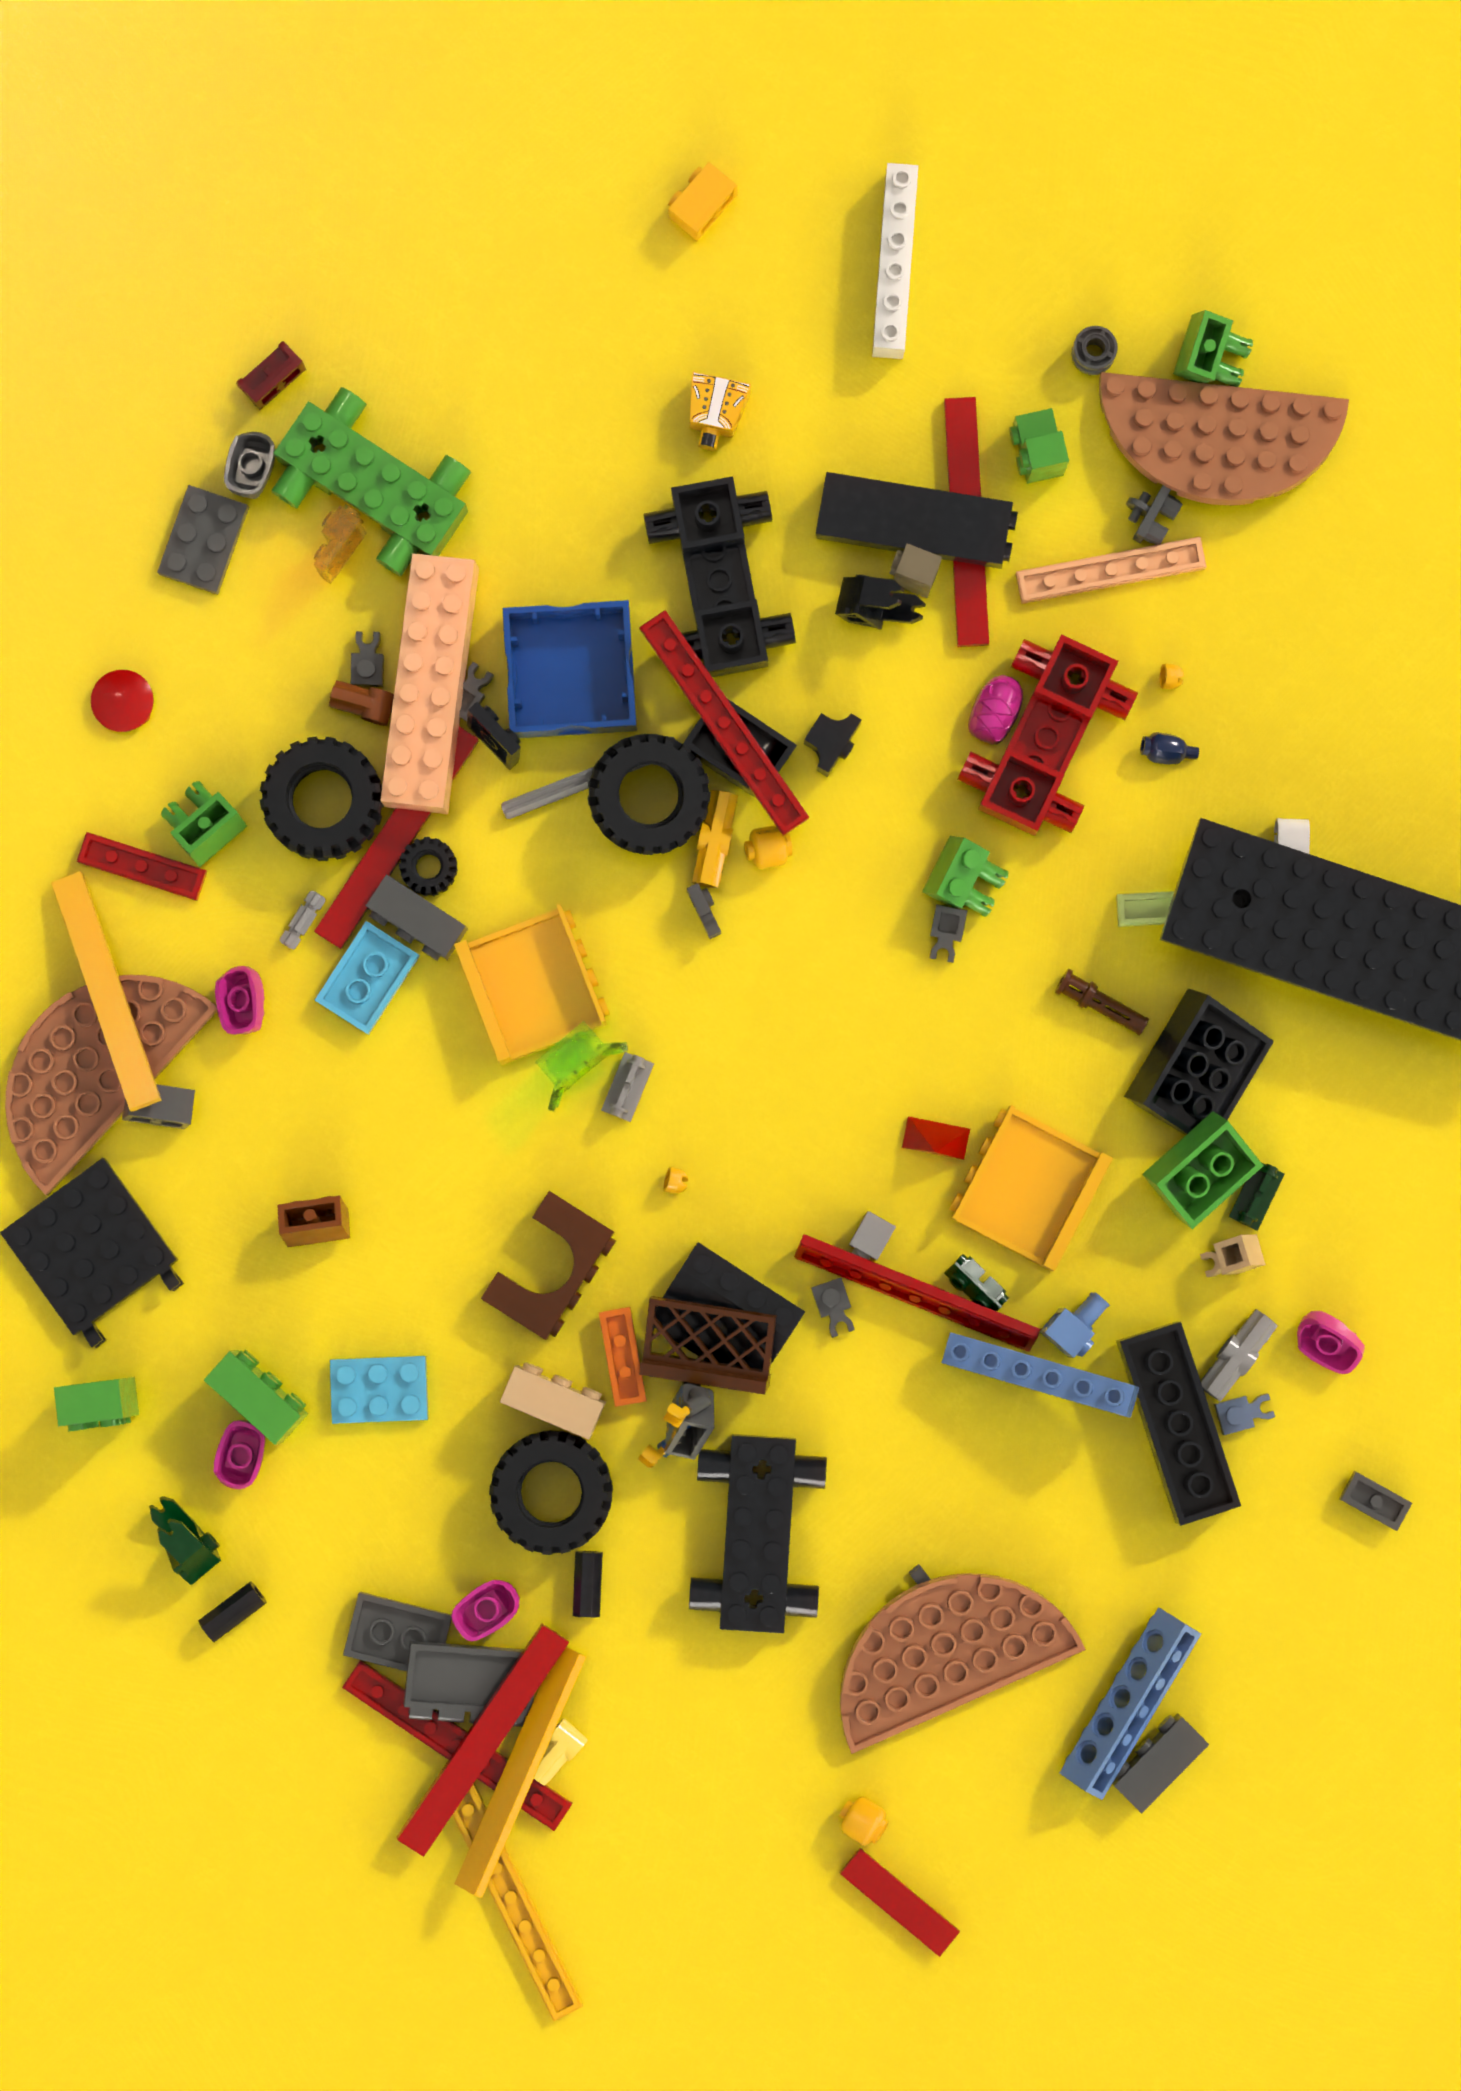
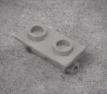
[601,1052,654,1122]

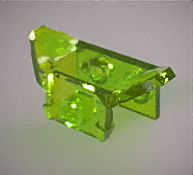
[535,1021,628,1113]

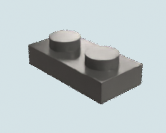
[1339,1471,1412,1531]

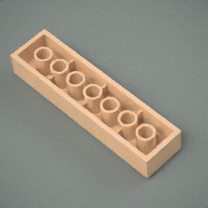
[380,553,479,814]

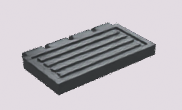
[403,1641,534,1727]

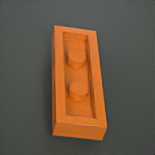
[599,1307,647,1407]

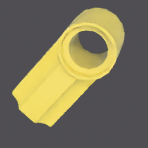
[534,1718,588,1786]

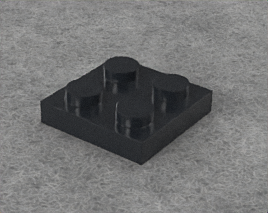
[467,702,521,770]

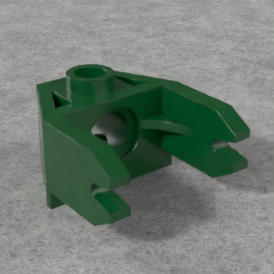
[149,1496,221,1585]

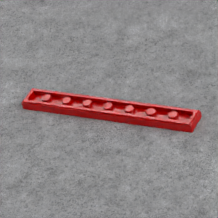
[944,397,989,647]
[639,610,809,836]
[314,726,480,950]
[794,1234,1041,1352]
[397,1623,569,1857]
[342,1660,572,1831]

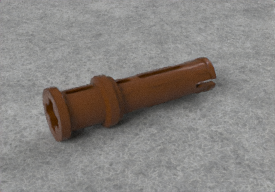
[1055,968,1149,1036]

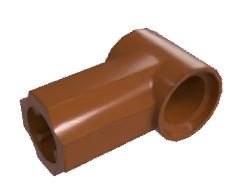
[329,680,394,726]

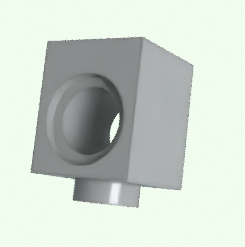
[849,1211,896,1260]

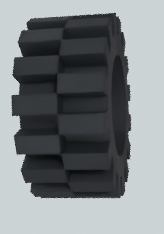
[399,837,458,896]

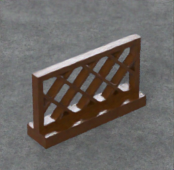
[639,1296,777,1395]

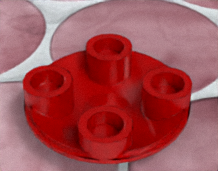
[91,670,154,732]

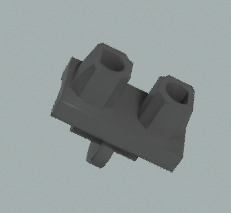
[1126,485,1183,545]

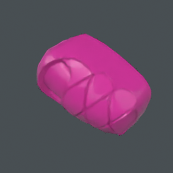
[968,675,1023,745]
[215,966,265,1034]
[1297,1311,1365,1374]
[214,1420,266,1489]
[451,1580,520,1641]

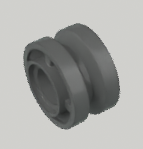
[1071,326,1118,375]

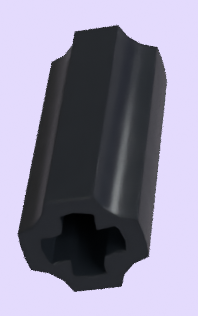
[572,1551,603,1618]
[198,1581,267,1642]

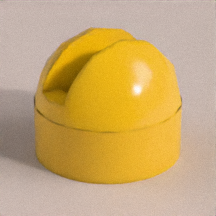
[1159,664,1184,689]
[663,1167,688,1194]

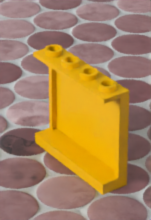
[454,903,610,1066]
[949,1105,1113,1271]

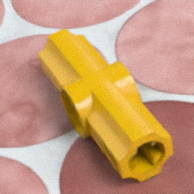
[692,790,738,888]

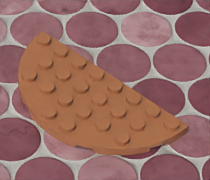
[1099,372,1349,506]
[5,975,218,1195]
[840,1573,1086,1754]

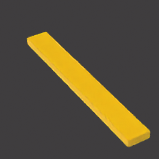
[51,871,162,1112]
[454,1647,586,1898]
[453,1784,583,2021]

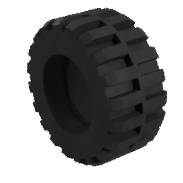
[588,734,711,855]
[260,736,384,861]
[489,1430,613,1555]

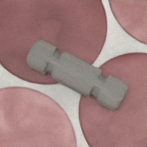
[280,890,326,950]

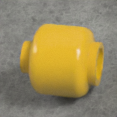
[744,825,792,869]
[839,1797,889,1846]

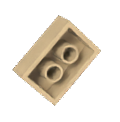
[500,1362,606,1440]

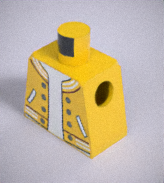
[690,371,751,451]

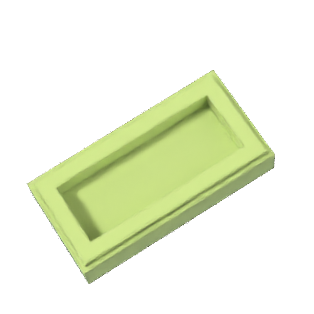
[1116,891,1174,927]

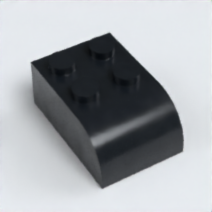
[683,699,797,797]

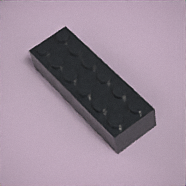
[1116,1321,1241,1526]

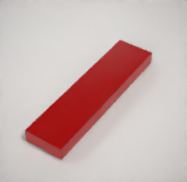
[76,832,207,901]
[840,1848,960,1957]

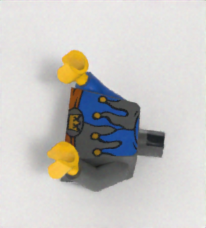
[638,1382,714,1468]

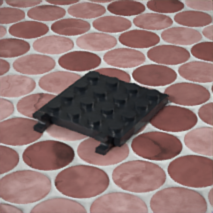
[0,1158,184,1348]

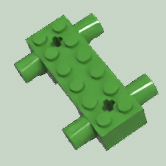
[271,387,471,577]

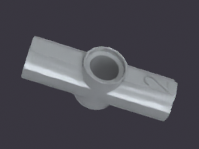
[1200,1309,1278,1402]

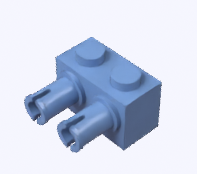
[1040,1292,1110,1358]

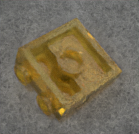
[314,504,367,584]

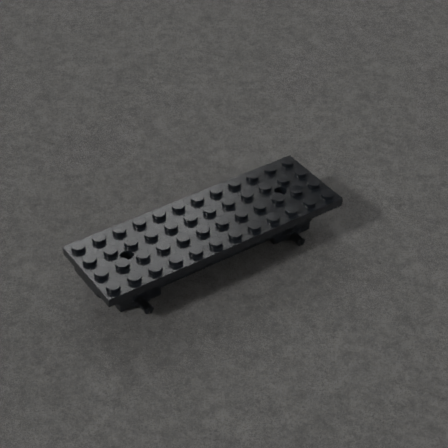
[1160,818,1461,1041]

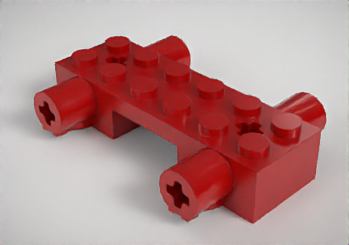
[957,634,1138,836]

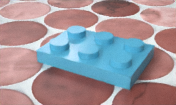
[315,921,420,1035]
[330,1356,428,1424]

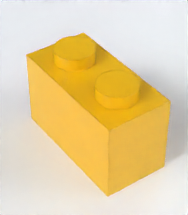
[668,162,737,241]

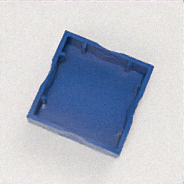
[502,600,637,738]

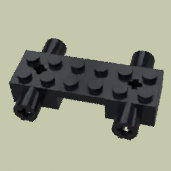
[643,476,796,677]
[689,1434,827,1633]

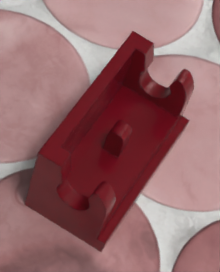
[236,341,306,410]

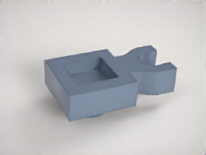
[1214,1393,1275,1435]

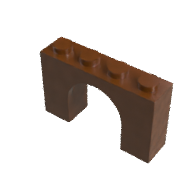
[481,1191,616,1340]

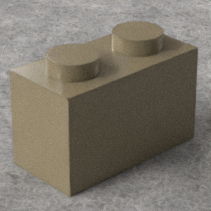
[890,543,942,598]

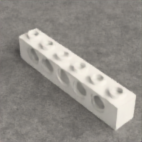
[872,163,919,359]

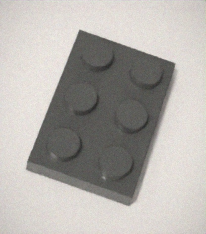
[157,485,249,595]
[343,1592,452,1671]

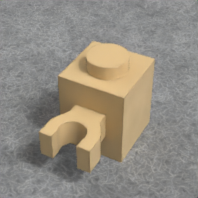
[1200,1234,1266,1277]

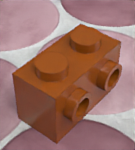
[277,1196,350,1247]

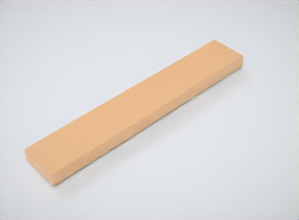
[1016,537,1207,604]

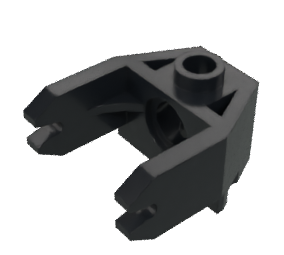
[835,575,926,629]

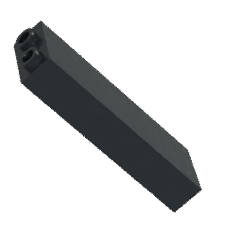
[816,472,1018,569]

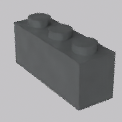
[366,874,468,961]
[1112,1713,1209,1814]

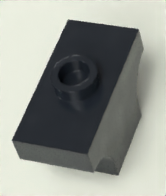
[804,713,862,777]

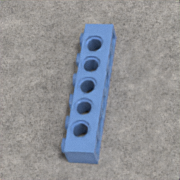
[942,1332,1139,1418]
[1059,1607,1201,1800]

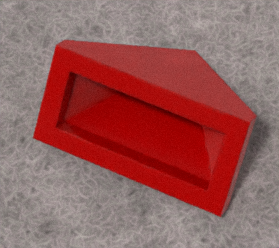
[902,1116,970,1160]

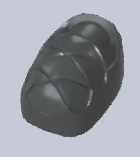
[224,431,275,499]

